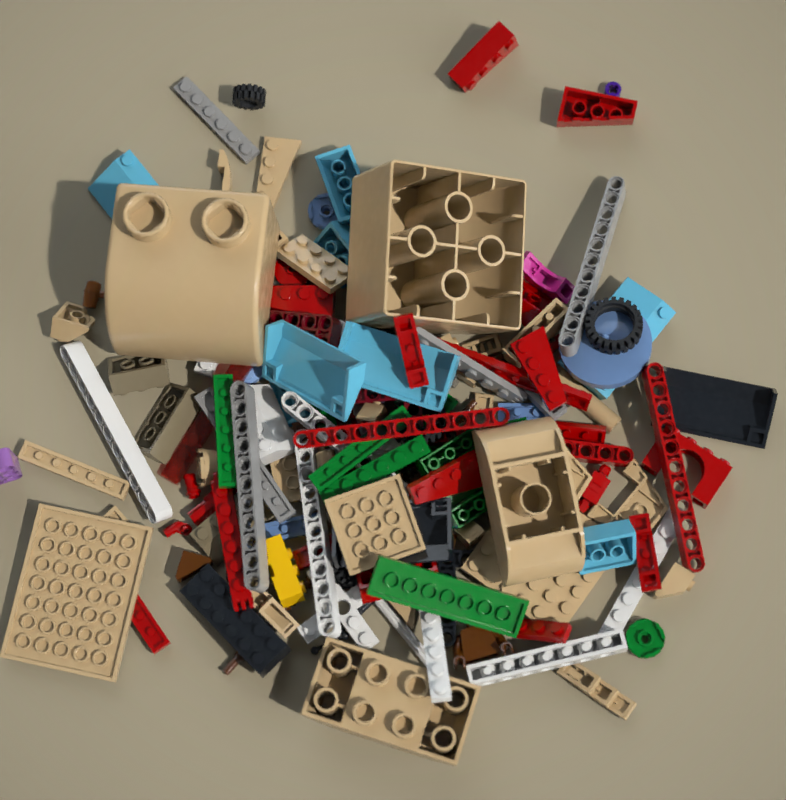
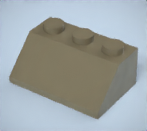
[108,355,170,396]

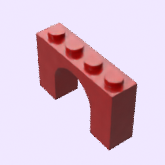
[640,426,733,509]

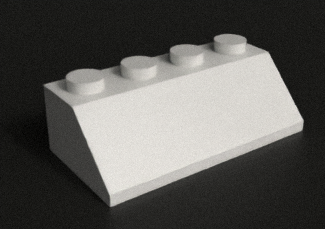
[241,384,295,466]

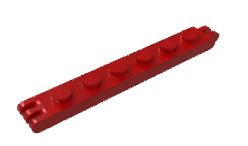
[210,472,255,612]

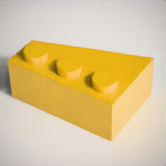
[266,534,307,608]

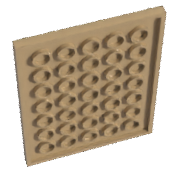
[0,503,154,683]

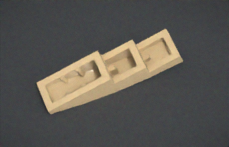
[556,663,637,721]

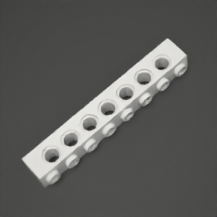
[466,628,628,686]

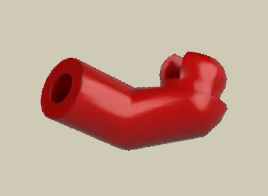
[163,521,192,538]

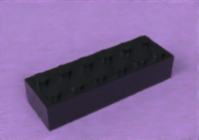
[180,564,292,678]

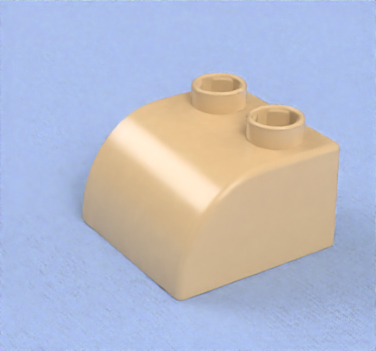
[345,160,527,334]
[104,183,280,366]

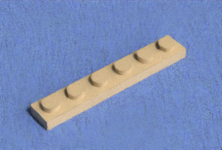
[17,440,131,501]

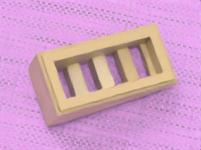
[461,333,503,357]

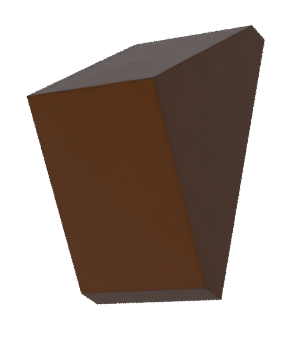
[175,550,214,583]

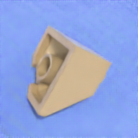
[50,301,95,342]

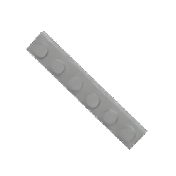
[173,76,260,165]

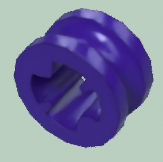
[604,81,621,97]

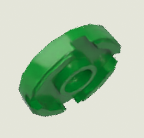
[625,619,665,659]

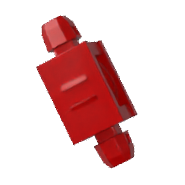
[578,464,611,514]

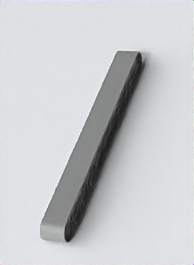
[558,176,626,357]
[230,381,269,593]

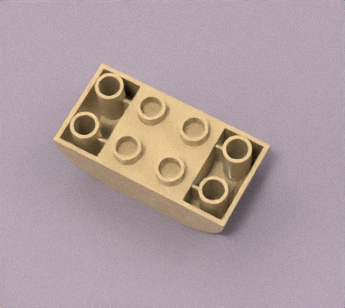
[471,416,585,587]
[301,637,481,766]

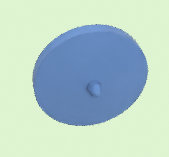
[559,300,652,389]

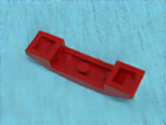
[393,312,429,389]
[629,513,662,593]

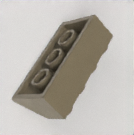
[135,382,201,465]
[190,483,274,567]

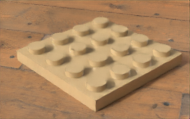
[324,474,426,576]

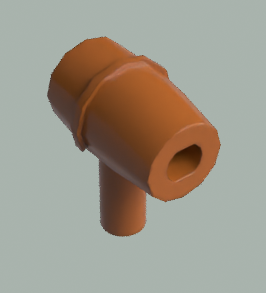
[83,281,104,309]

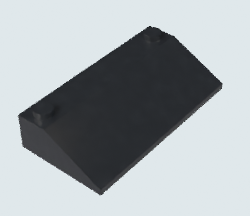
[650,366,778,449]
[332,497,454,568]

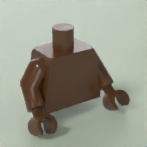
[452,624,514,670]

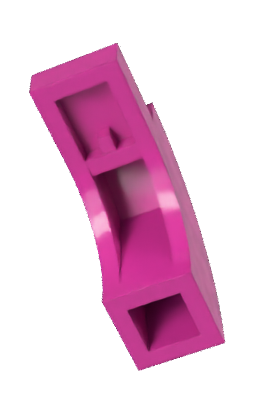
[523,251,575,304]

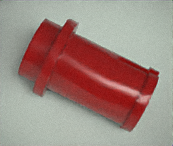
[183,473,201,499]

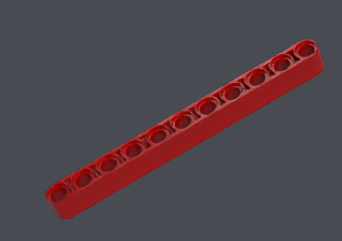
[642,362,705,573]
[293,407,510,449]
[428,428,634,467]

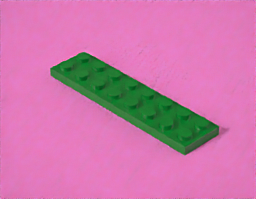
[366,555,530,638]

